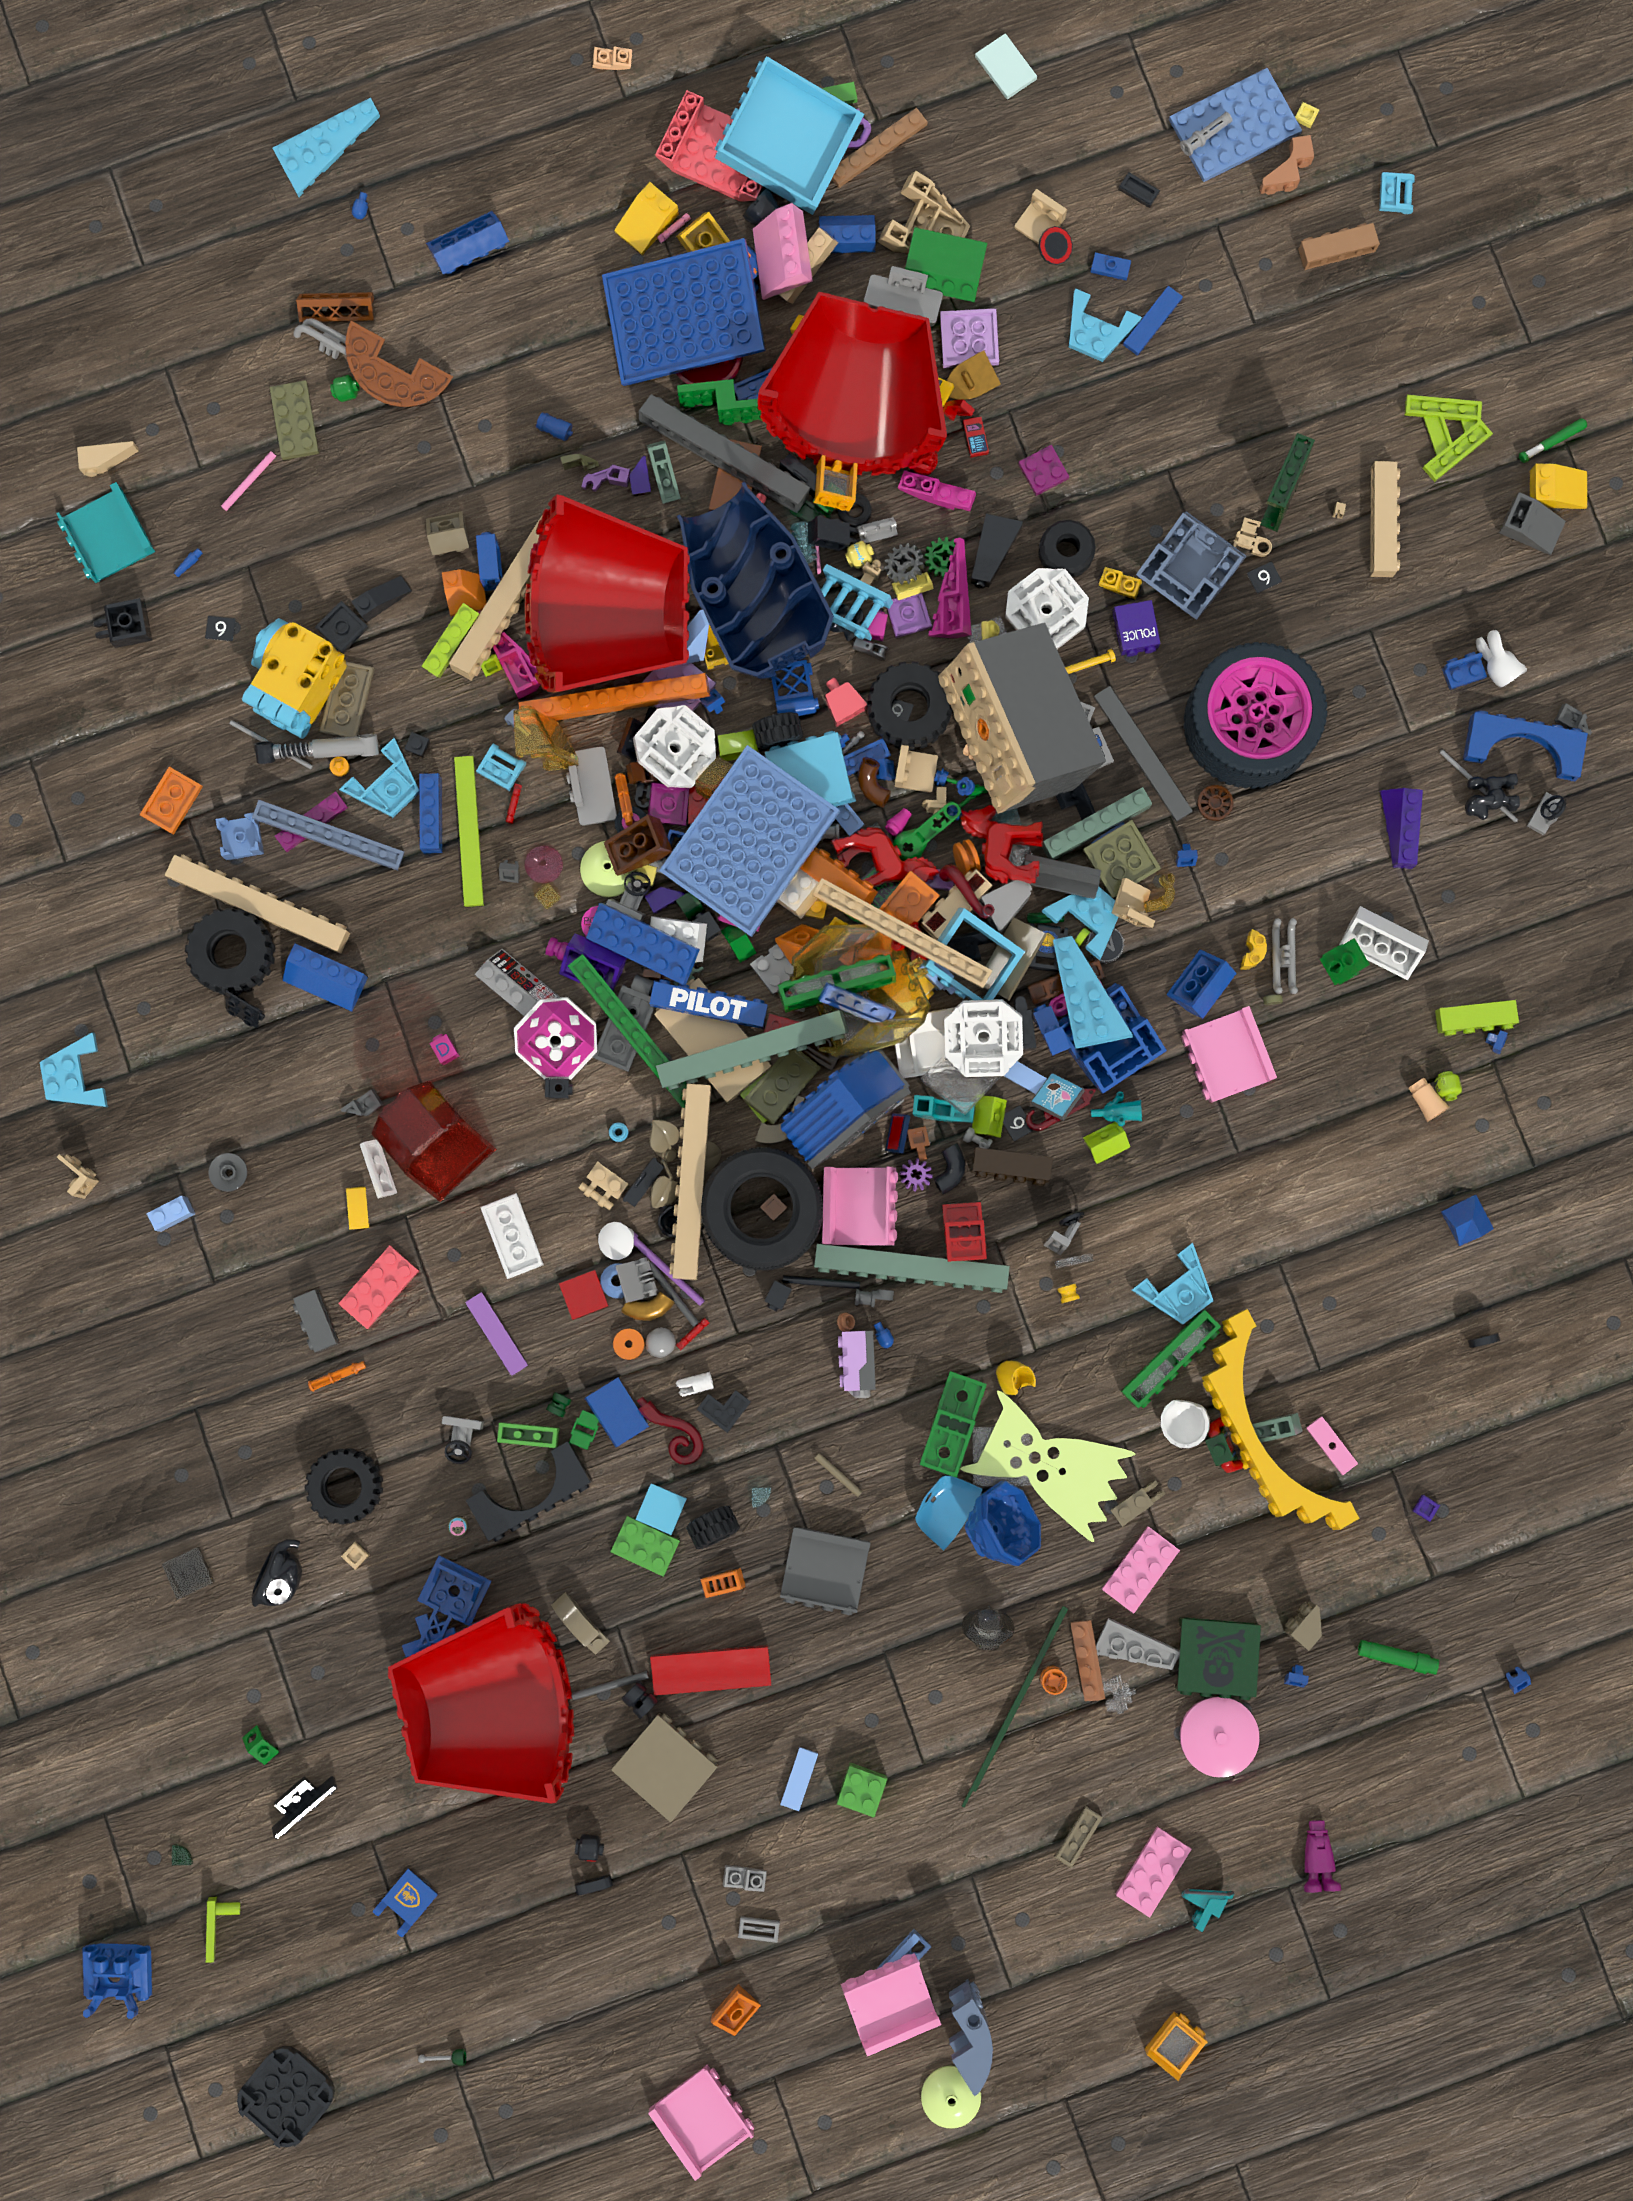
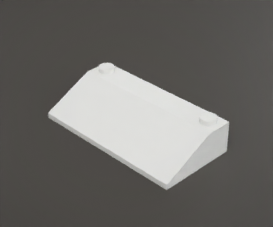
[891,999,1003,1078]

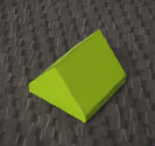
[481,654,503,677]

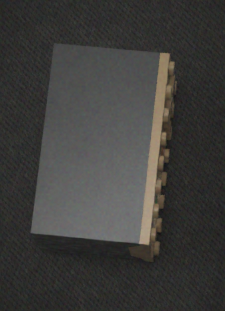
[938,622,1106,814]

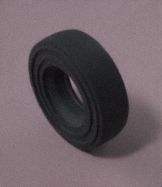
[838,493,871,528]

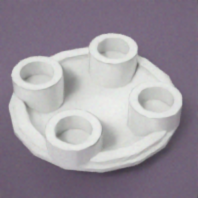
[598,1222,634,1260]

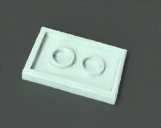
[975,34,1037,99]

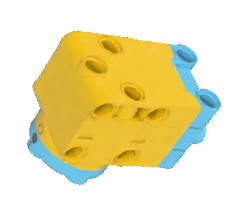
[242,618,347,739]

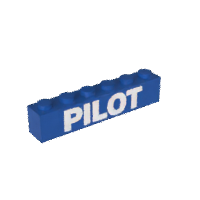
[649,979,768,1029]

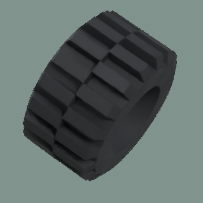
[752,712,803,749]
[686,1506,740,1549]

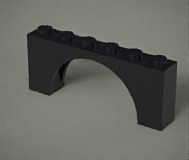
[466,1441,592,1542]

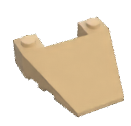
[877,171,970,253]

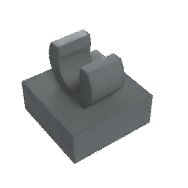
[499,860,520,883]

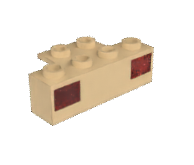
[921,870,992,940]

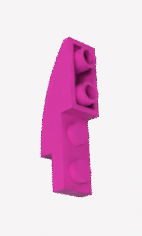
[898,471,976,511]

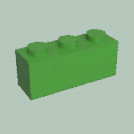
[497,1422,560,1448]

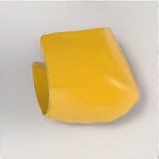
[996,1361,1036,1395]

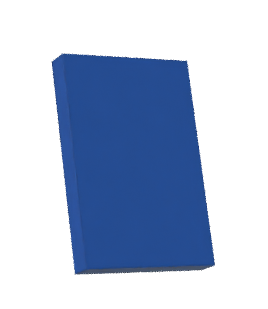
[585,1378,649,1448]

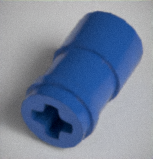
[536,412,573,441]

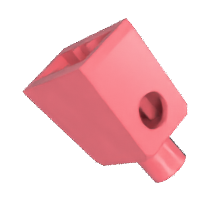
[825,678,867,727]

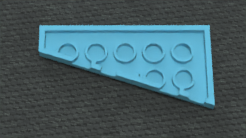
[273,98,380,197]
[1053,936,1133,1049]

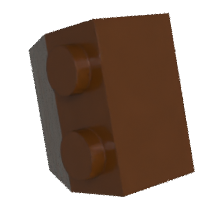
[604,815,672,876]

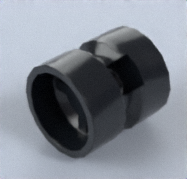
[621,1681,658,1719]

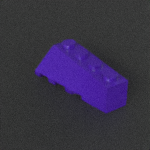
[1380,788,1423,869]

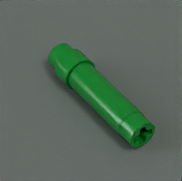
[1357,1640,1439,1675]

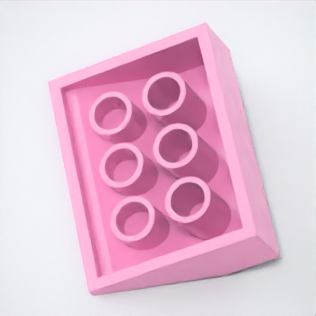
[753,203,813,300]

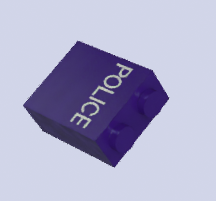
[1113,600,1160,657]

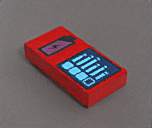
[963,417,989,458]

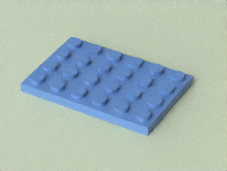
[1169,68,1302,182]

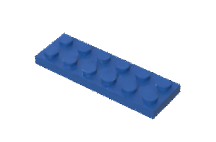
[586,903,700,985]

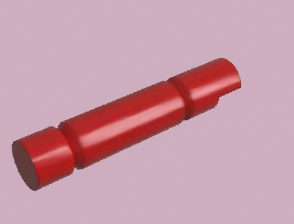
[505,784,522,823]
[676,1318,710,1351]

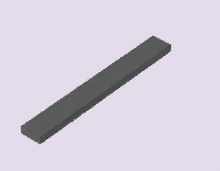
[1093,686,1193,822]

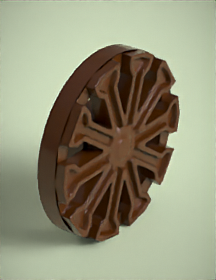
[1197,785,1233,821]

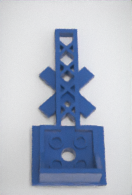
[402,1555,492,1657]

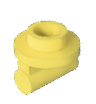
[981,620,1000,640]

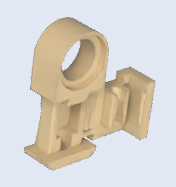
[1233,518,1272,557]

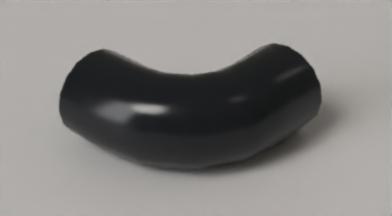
[933,1143,966,1195]

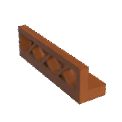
[296,292,374,322]

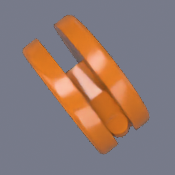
[953,839,981,876]

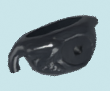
[251,1539,302,1607]

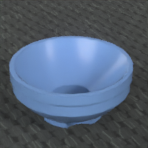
[600,1263,624,1298]

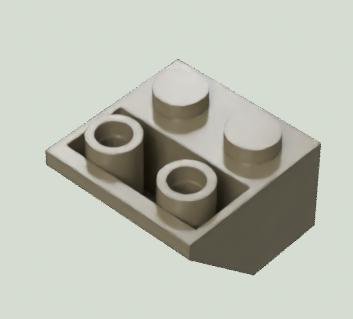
[1284,1601,1322,1651]

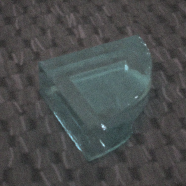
[752,1487,771,1508]

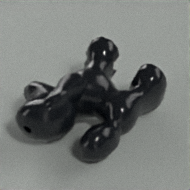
[1465,773,1520,820]

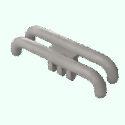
[293,318,346,359]
[1272,918,1298,994]

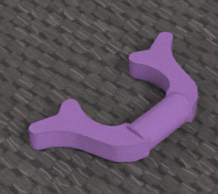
[847,109,871,149]

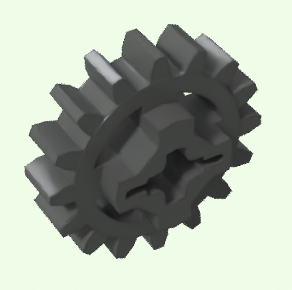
[884,543,925,585]

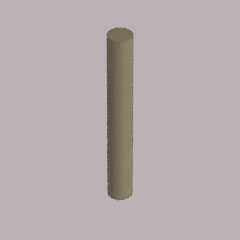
[814,1453,863,1497]

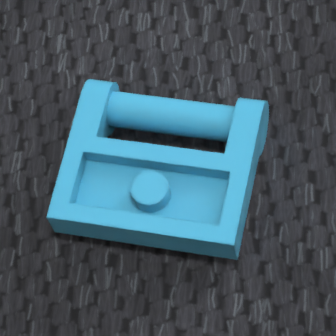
[1379,172,1415,214]
[476,743,527,791]

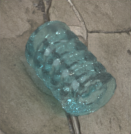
[790,522,818,564]

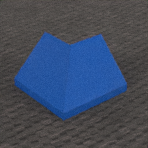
[1441,1194,1494,1246]

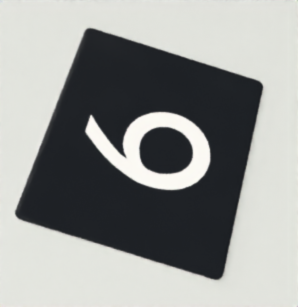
[1247,561,1282,593]
[205,616,236,641]
[892,698,914,721]
[1003,1105,1033,1141]

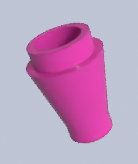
[885,808,912,837]

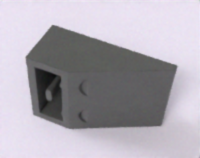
[1499,492,1566,555]

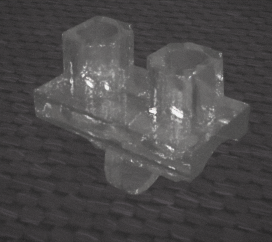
[1102,1674,1136,1714]

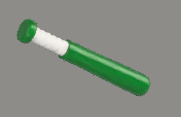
[1519,418,1587,463]

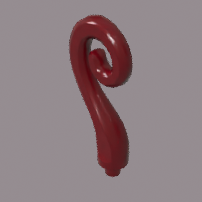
[637,1396,703,1465]

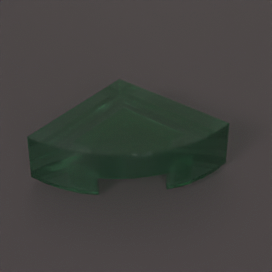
[172,1844,193,1866]

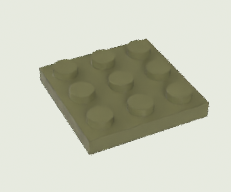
[1082,820,1161,898]

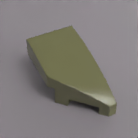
[560,454,599,472]

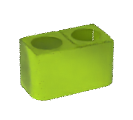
[718,730,759,761]

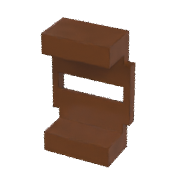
[626,761,661,784]

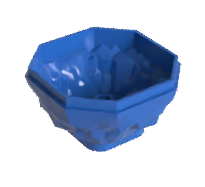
[965,1481,1041,1566]

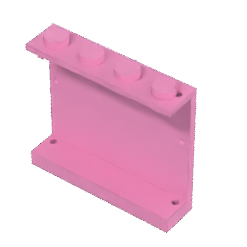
[1181,1006,1277,1103]
[822,1167,898,1245]
[841,1953,941,2056]

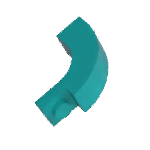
[913,1095,975,1123]

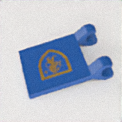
[373,1868,438,1937]

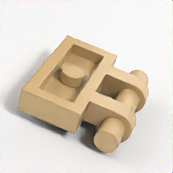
[579,1162,629,1211]

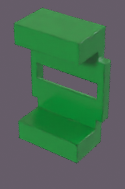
[569,1410,599,1450]

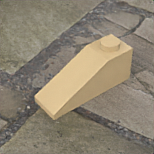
[77,441,138,477]

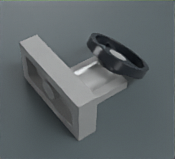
[1527,792,1566,835]
[606,872,651,921]
[1044,1211,1085,1255]
[442,1416,484,1464]

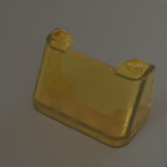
[513,706,579,771]

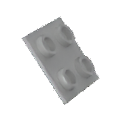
[616,1257,658,1303]

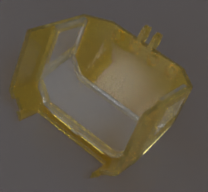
[789,924,931,1057]

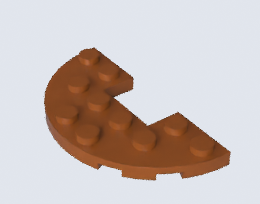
[345,321,453,407]

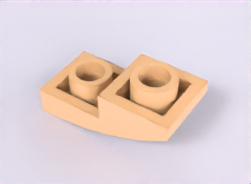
[592,47,632,70]

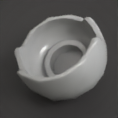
[645,1327,676,1358]

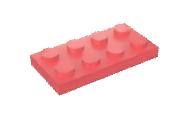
[339,1245,419,1329]

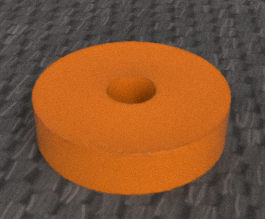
[613,1329,645,1360]

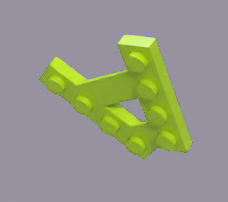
[1404,395,1493,482]

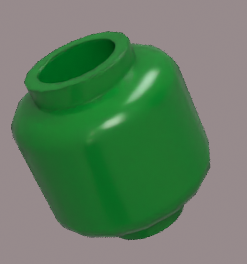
[330,375,360,402]

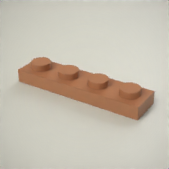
[1071,1620,1105,1701]

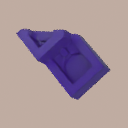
[629,456,651,494]
[645,887,686,913]

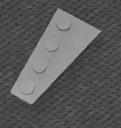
[1096,1618,1180,1670]

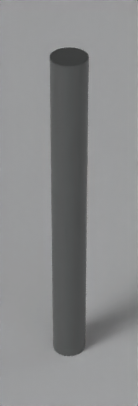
[649,1262,699,1327]
[571,1671,649,1701]

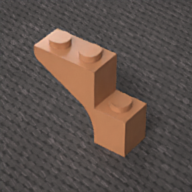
[1260,135,1314,195]

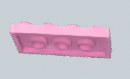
[1102,1526,1180,1614]
[1116,1826,1192,1917]

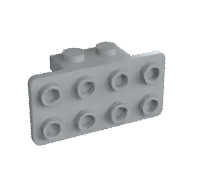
[864,266,943,323]
[566,747,617,826]

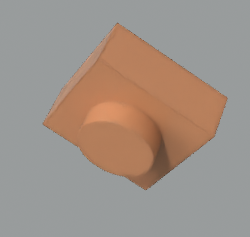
[760,1194,787,1221]

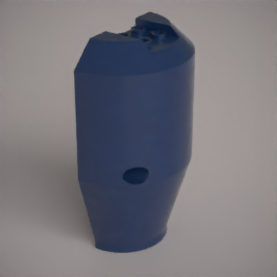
[677,482,834,679]

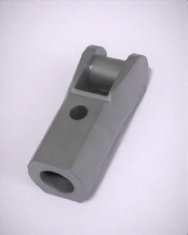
[853,637,889,660]

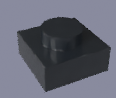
[405,732,430,757]

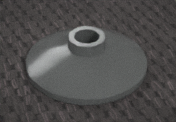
[209,1153,247,1192]

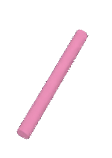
[221,451,276,511]

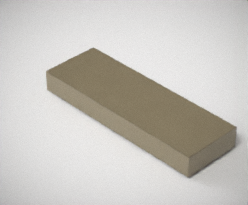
[1054,1806,1103,1869]

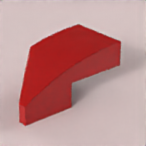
[943,399,975,421]

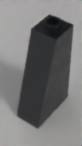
[971,514,1023,589]

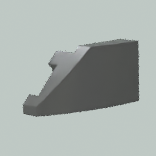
[1555,703,1592,736]
[341,1089,384,1116]

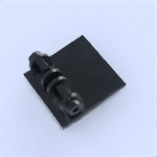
[225,990,265,1029]

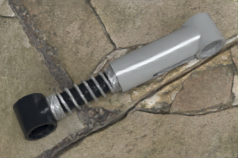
[254,734,379,764]

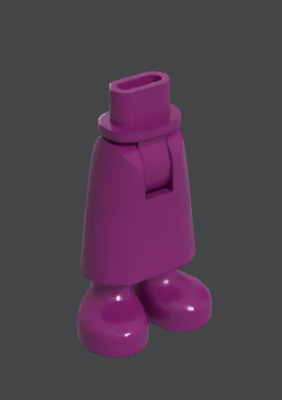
[1304,1820,1341,1893]

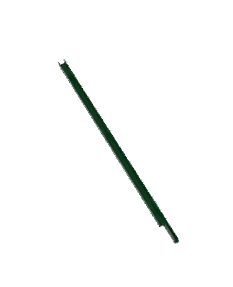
[961,1606,1068,1807]

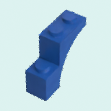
[1032,1004,1070,1056]

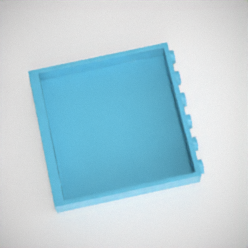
[714,56,864,215]

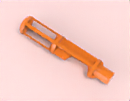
[615,773,633,826]
[308,1361,366,1392]

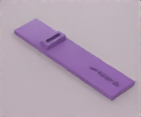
[465,1292,528,1376]

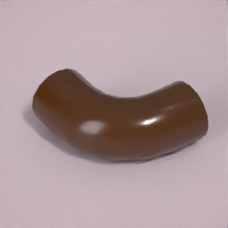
[857,757,891,808]

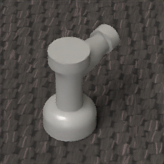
[963,1127,992,1149]

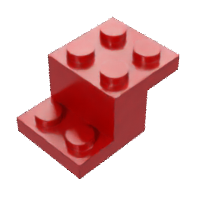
[942,1202,987,1262]

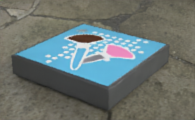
[1031,1073,1085,1121]

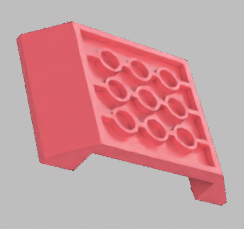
[655,90,763,202]

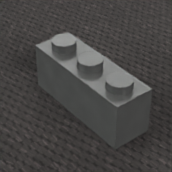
[293,1290,340,1352]

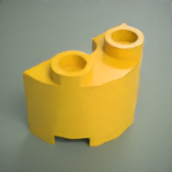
[1240,929,1267,970]

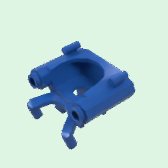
[82,1943,152,2019]

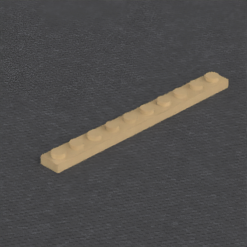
[813,878,993,988]

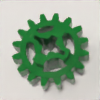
[924,537,955,579]

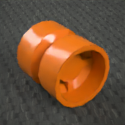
[1040,1666,1067,1695]

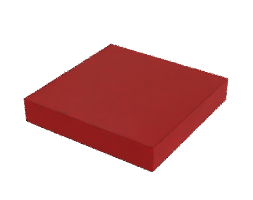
[559,1270,609,1320]

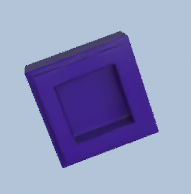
[1412,1494,1440,1522]

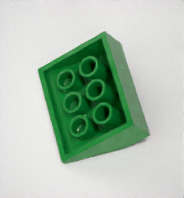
[905,227,988,302]

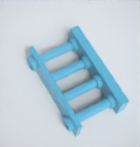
[821,564,893,640]

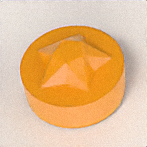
[330,757,350,777]

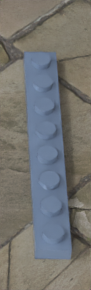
[252,800,404,871]

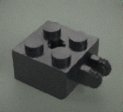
[93,598,152,648]

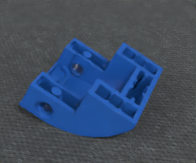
[1058,983,1167,1093]

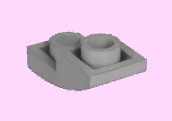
[723,1865,766,1892]

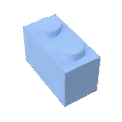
[147,1196,195,1232]

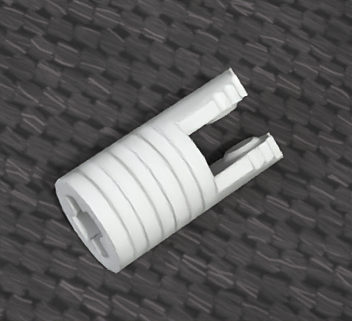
[676,1372,714,1397]

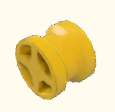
[1057,1284,1080,1304]

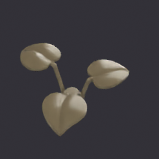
[649,1120,721,1208]

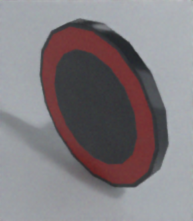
[1038,226,1073,265]

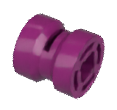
[545,937,568,961]

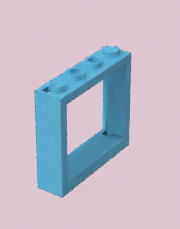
[921,908,1025,1000]

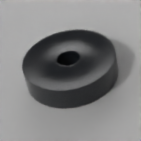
[1467,1333,1500,1348]

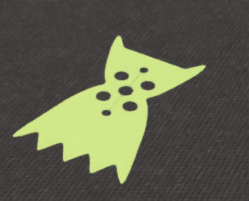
[960,1391,1135,1542]

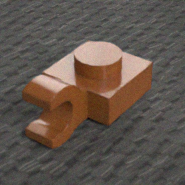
[907,1126,930,1162]

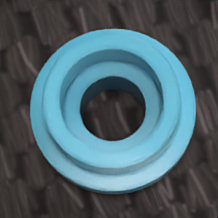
[609,1123,628,1142]

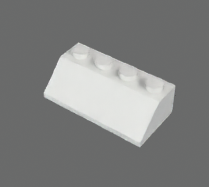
[1339,906,1429,980]

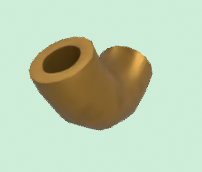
[621,1291,675,1321]

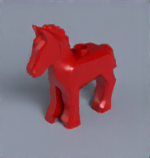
[960,805,1043,884]
[831,827,939,888]

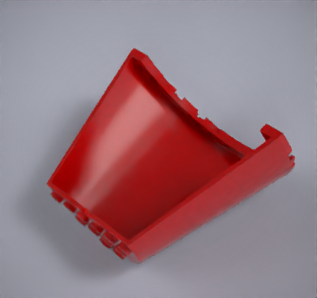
[758,292,947,476]
[525,495,690,692]
[388,1603,574,1804]

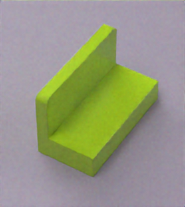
[972,1096,1007,1138]
[1083,1122,1130,1164]

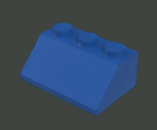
[819,215,876,253]
[1166,950,1237,1019]

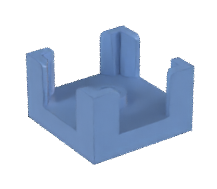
[216,813,264,860]

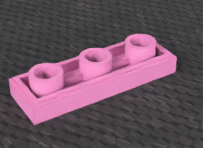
[1306,1416,1358,1475]

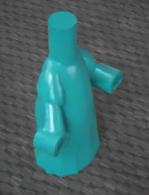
[1091,1091,1142,1126]

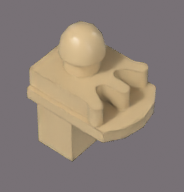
[860,559,881,586]
[922,787,946,820]

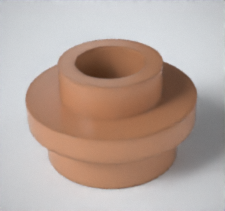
[837,1313,855,1332]

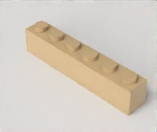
[1370,461,1400,577]

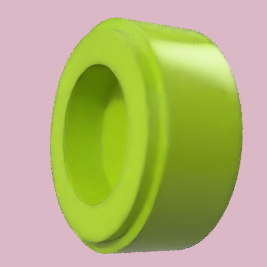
[1075,928,1090,947]

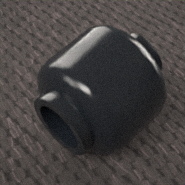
[575,1834,604,1862]

